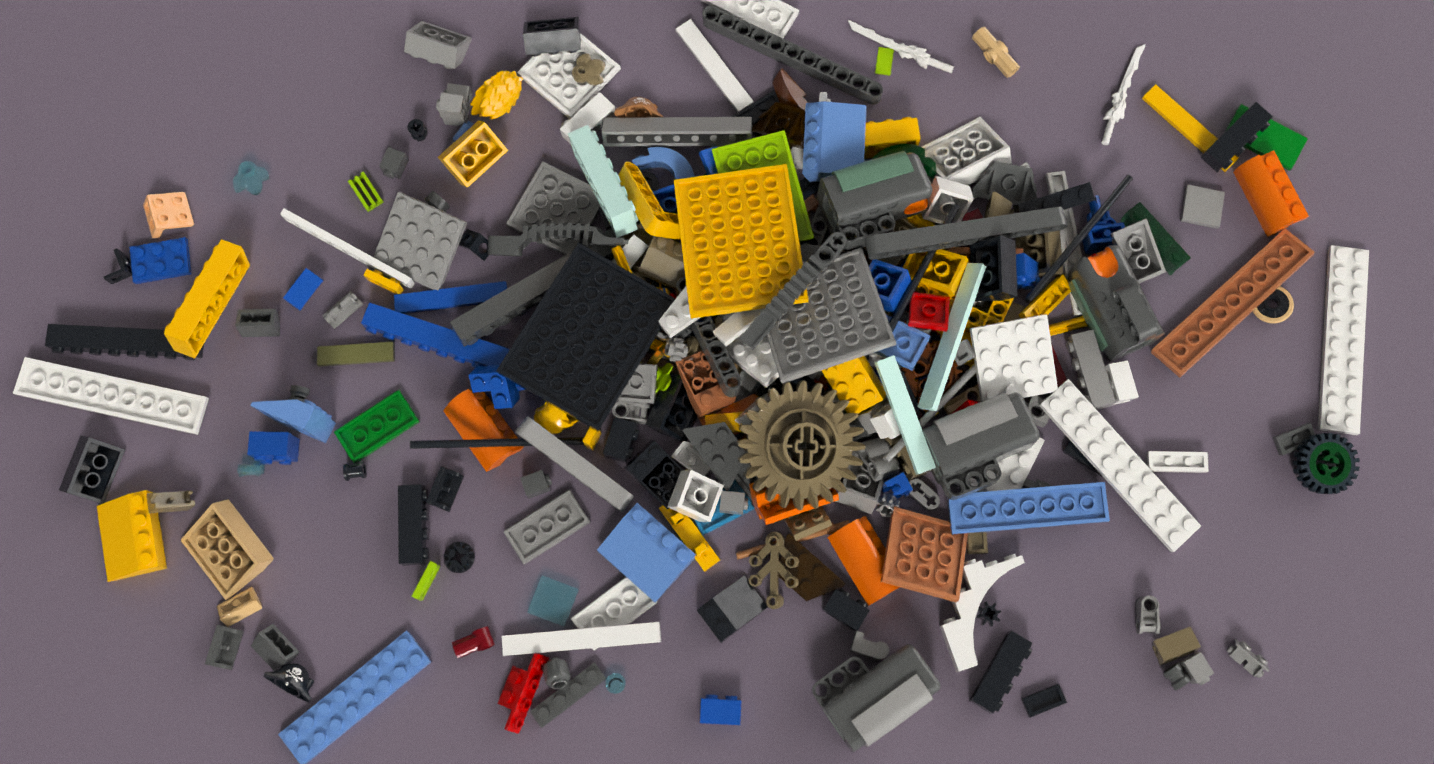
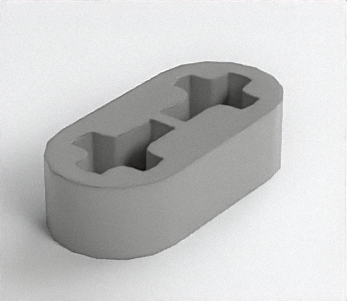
[909,479,940,511]

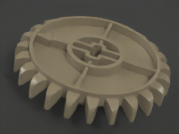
[737,380,865,510]

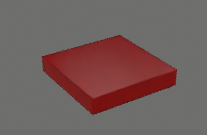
[908,292,950,332]

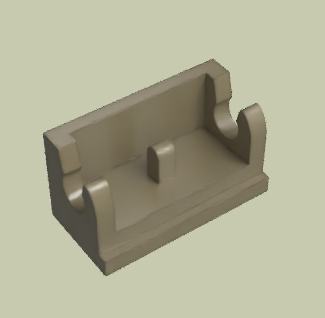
[146,490,195,513]
[1152,626,1201,666]

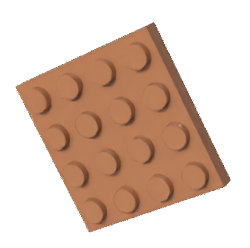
[880,507,968,602]

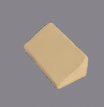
[217,587,262,627]

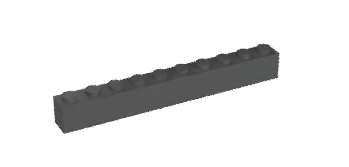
[450,228,625,347]

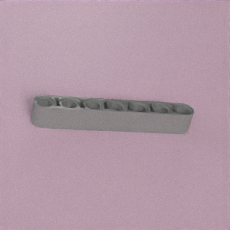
[515,416,634,513]

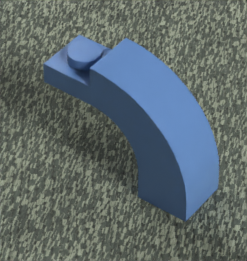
[632,147,695,180]

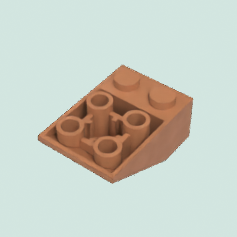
[676,350,736,419]

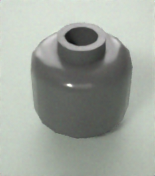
[543,657,571,689]

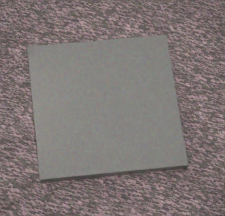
[767,247,897,384]

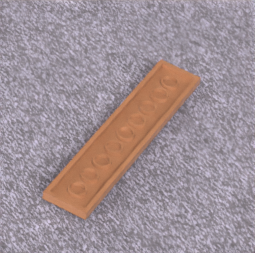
[1151,228,1315,378]

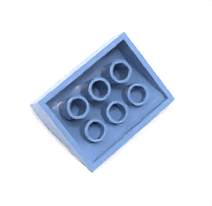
[802,101,866,182]
[250,399,336,443]
[597,503,696,603]

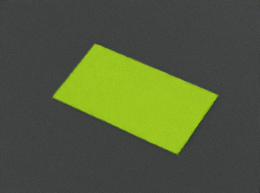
[875,47,894,76]

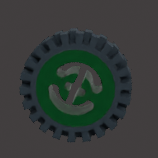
[1293,433,1360,494]

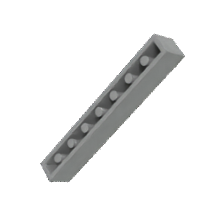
[602,117,752,146]

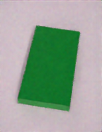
[1225,104,1308,171]
[334,390,420,464]

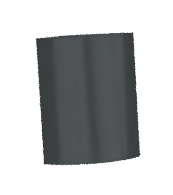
[235,309,280,337]
[251,624,299,671]

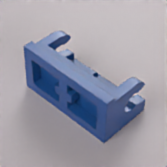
[283,268,324,311]
[881,472,913,499]

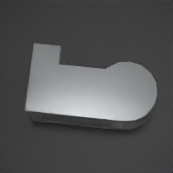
[850,631,889,660]

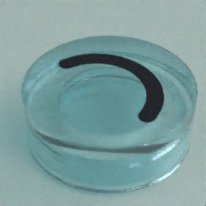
[605,673,626,694]

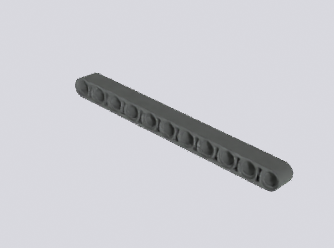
[702,6,883,105]
[865,207,1068,260]

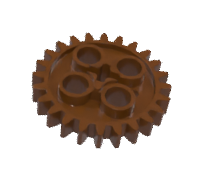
[899,343,962,403]

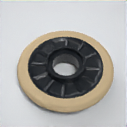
[1253,286,1294,323]

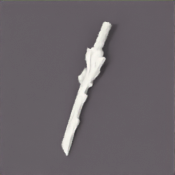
[848,20,954,73]
[1101,44,1146,145]

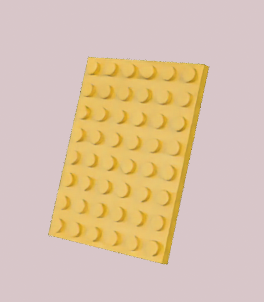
[674,164,808,319]

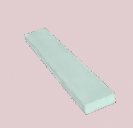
[875,356,936,475]

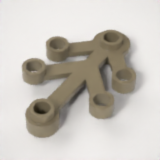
[749,532,799,609]

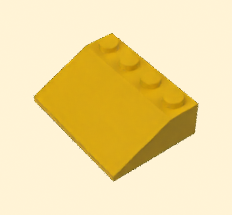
[97,490,167,582]

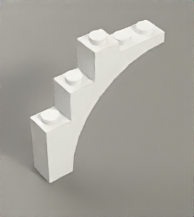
[940,554,1025,672]

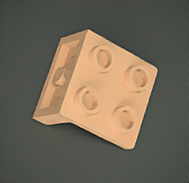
[143,192,194,238]

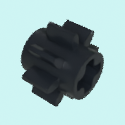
[976,602,1001,627]

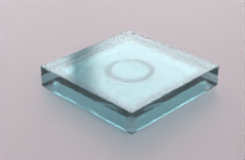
[527,575,579,627]

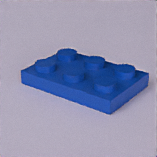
[130,237,191,284]

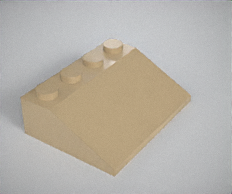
[181,499,274,600]

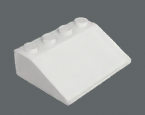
[922,117,1012,186]

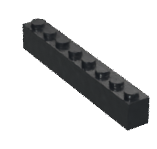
[45,324,204,360]

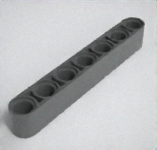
[676,277,742,398]

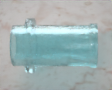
[237,461,265,477]

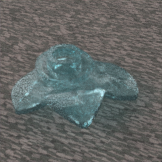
[233,161,269,195]

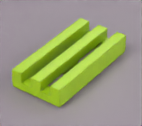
[348,171,384,212]
[411,561,440,601]

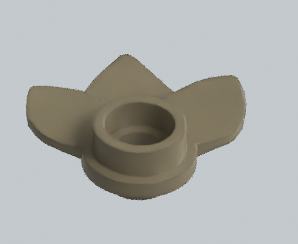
[572,53,606,85]

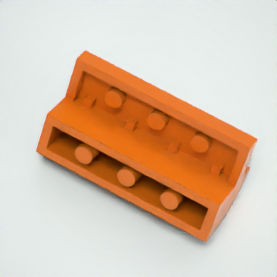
[1233,151,1309,237]
[443,389,524,472]
[749,483,839,525]
[827,516,900,606]

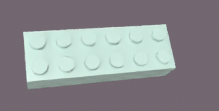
[568,125,639,238]

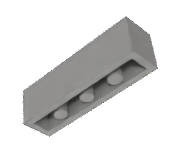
[1066,330,1116,410]

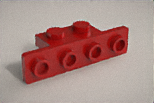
[497,653,549,734]

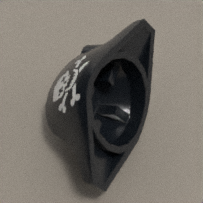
[263,663,314,703]

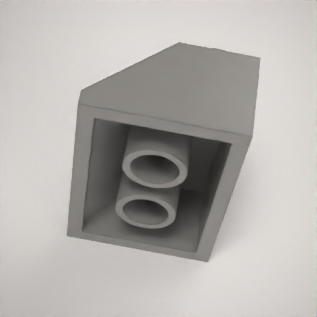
[404,21,472,69]

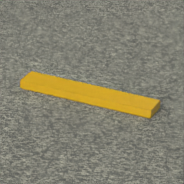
[1142,84,1239,172]

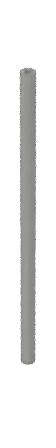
[883,363,976,463]

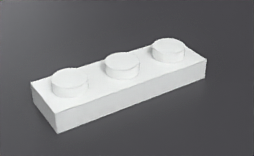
[1147,451,1208,473]

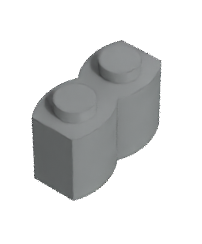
[858,438,899,482]

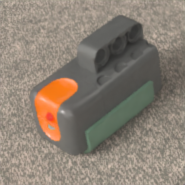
[817,151,933,251]
[1068,245,1165,362]

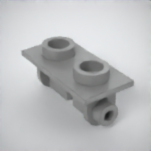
[322,291,363,329]
[1227,638,1269,678]

